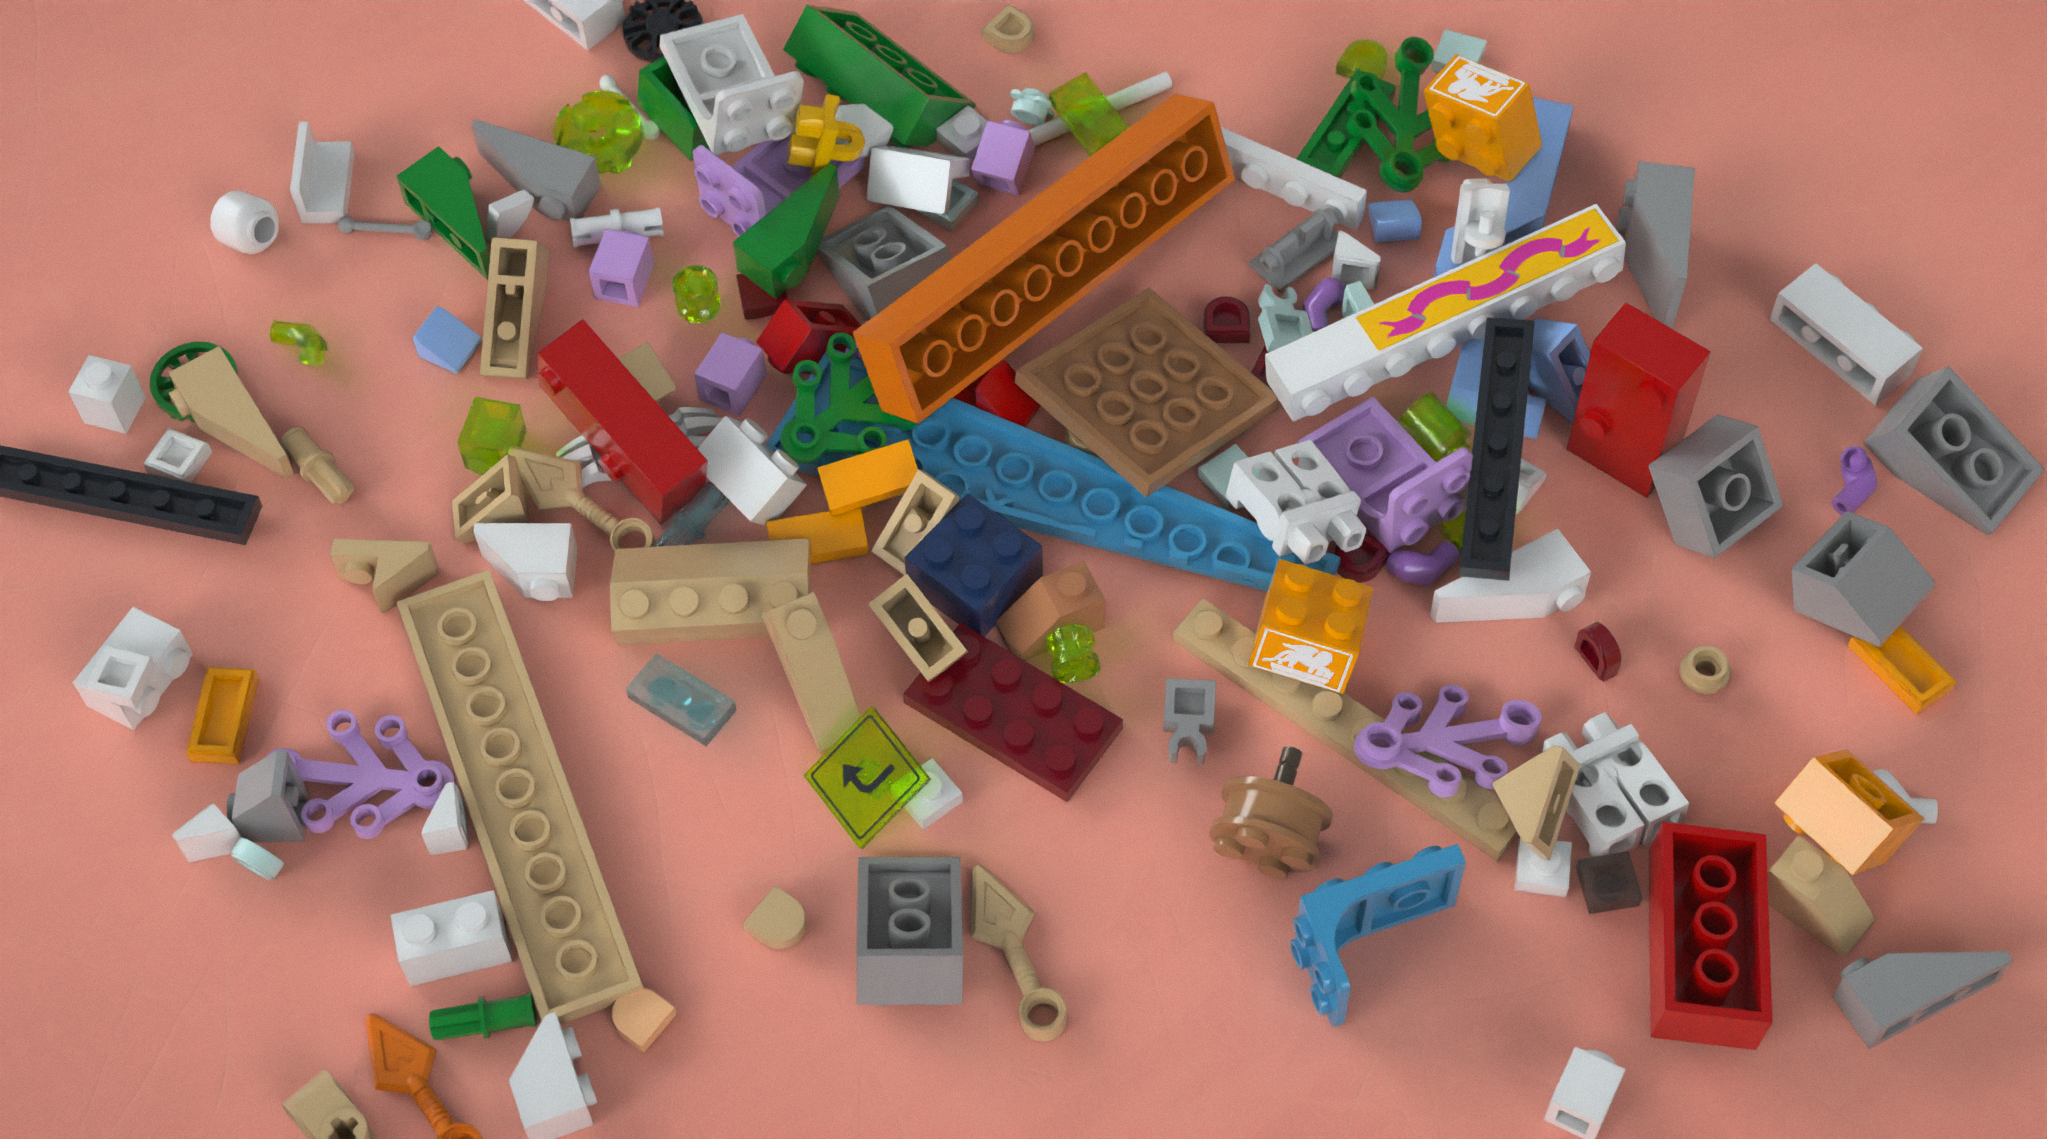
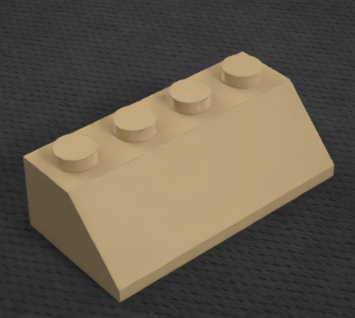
[610,538,812,645]

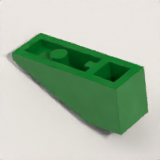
[396,146,490,280]
[733,163,840,299]

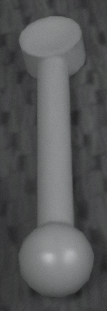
[338,216,432,240]

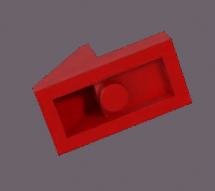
[953,359,1041,428]

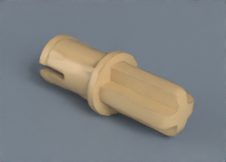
[280,427,354,505]

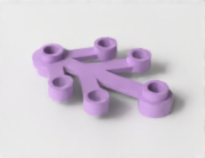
[1354,685,1541,798]
[268,710,455,839]

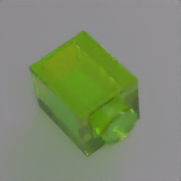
[457,397,527,475]

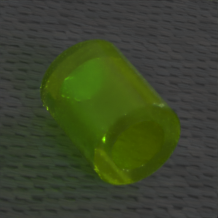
[1398,391,1471,462]

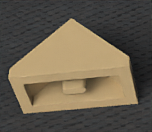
[452,454,529,543]
[1492,745,1581,860]

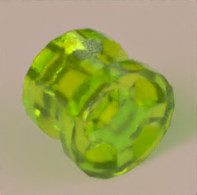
[672,265,721,323]
[1046,624,1101,683]

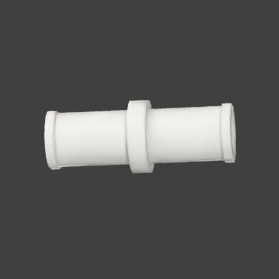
[570,207,664,248]

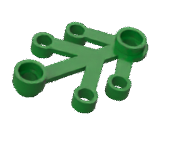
[1346,37,1450,192]
[780,332,917,463]

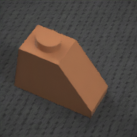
[996,561,1105,661]

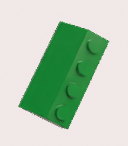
[783,5,976,148]

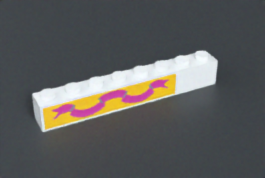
[1265,204,1626,422]

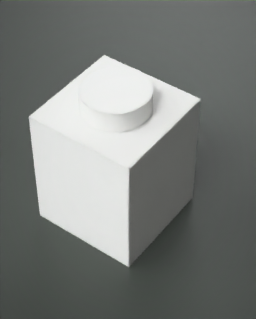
[68,355,146,434]
[1544,1046,1626,1139]

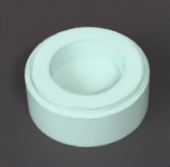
[230,837,284,880]

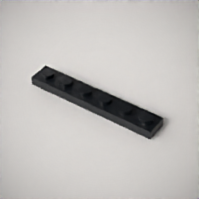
[1459,317,1535,581]
[0,445,263,545]

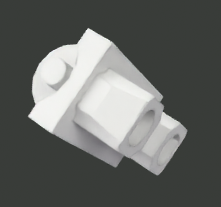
[1451,178,1510,264]

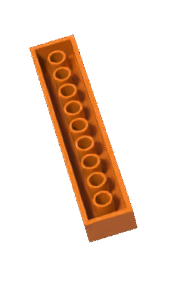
[852,94,1235,424]

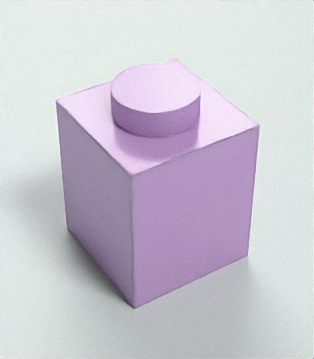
[971,120,1035,196]
[589,229,655,307]
[694,332,767,417]

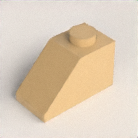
[868,574,968,682]
[1768,835,1875,959]

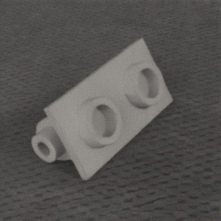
[1249,208,1338,292]

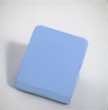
[1368,199,1422,243]
[413,306,482,374]

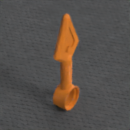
[366,1013,483,1139]

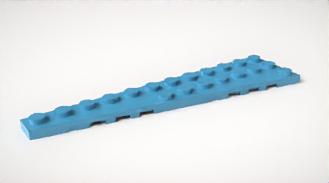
[766,349,1340,591]

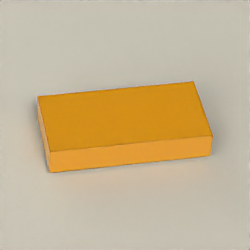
[817,439,918,516]
[766,507,869,564]
[1848,625,1957,715]
[186,667,259,765]

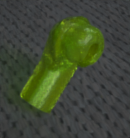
[270,320,328,366]

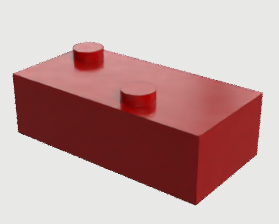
[1566,302,1711,498]
[536,319,708,525]
[1649,822,1773,1050]

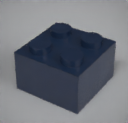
[904,493,1043,637]

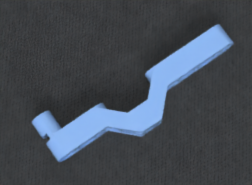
[1434,97,1574,440]

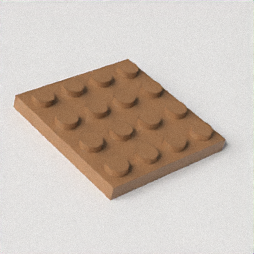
[1014,287,1279,498]

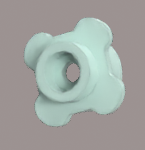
[1010,88,1055,126]

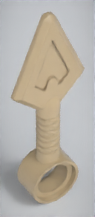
[508,446,656,553]
[971,864,1067,1042]

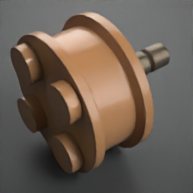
[1209,746,1333,879]

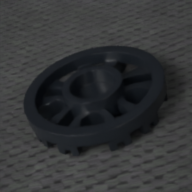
[623,0,703,63]

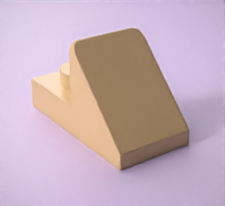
[871,469,959,575]
[330,539,438,613]

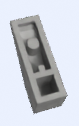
[471,119,601,222]
[1832,951,2013,1049]

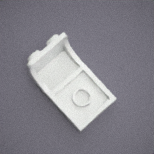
[660,14,804,155]

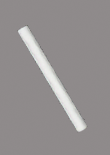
[1028,71,1172,147]

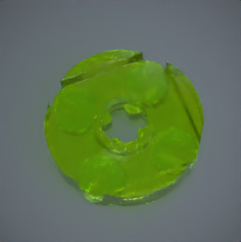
[553,90,644,174]

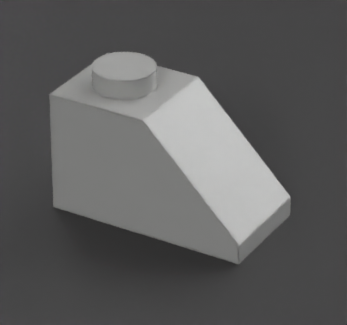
[227,750,310,842]

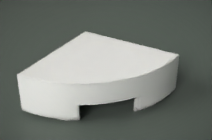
[485,189,534,244]

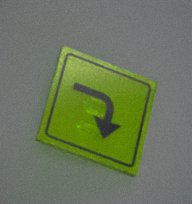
[803,706,931,849]

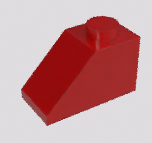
[756,299,862,374]

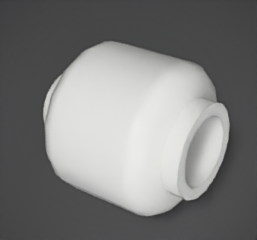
[210,190,279,255]

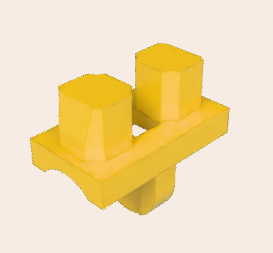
[787,94,865,178]

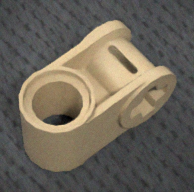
[281,1069,377,1139]

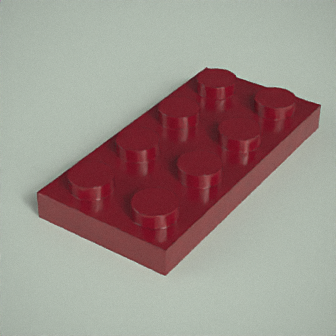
[903,623,1123,802]

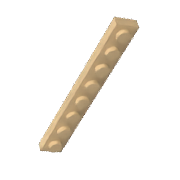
[1173,598,1518,861]

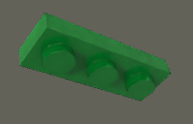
[1296,69,1396,179]

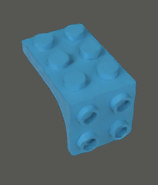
[1290,844,1466,1027]

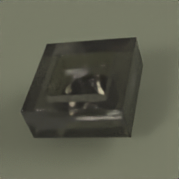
[1576,851,1643,914]

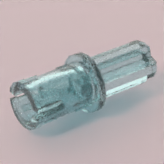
[651,481,730,547]

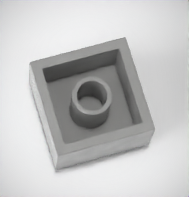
[1648,414,1783,558]

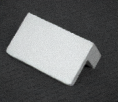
[290,121,355,224]
[867,145,971,214]

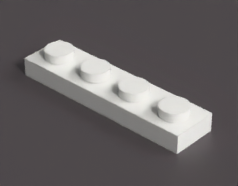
[1221,127,1367,230]

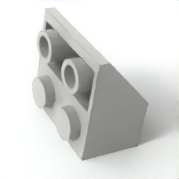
[1791,511,1935,647]

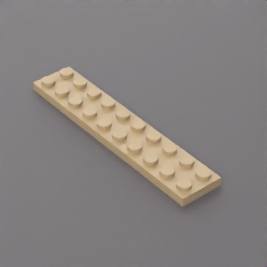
[396,569,644,1025]

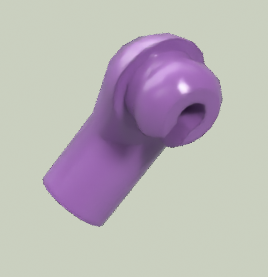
[1303,278,1346,332]
[1832,446,1877,515]
[1386,541,1461,586]

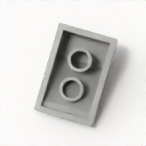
[1616,161,1695,329]
[816,205,952,320]
[1863,366,2044,535]
[856,857,963,1006]

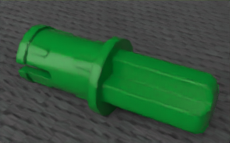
[429,993,537,1041]

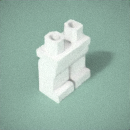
[1225,440,1366,565]
[1542,712,1689,868]

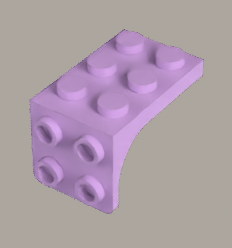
[692,134,865,237]
[1297,396,1473,553]

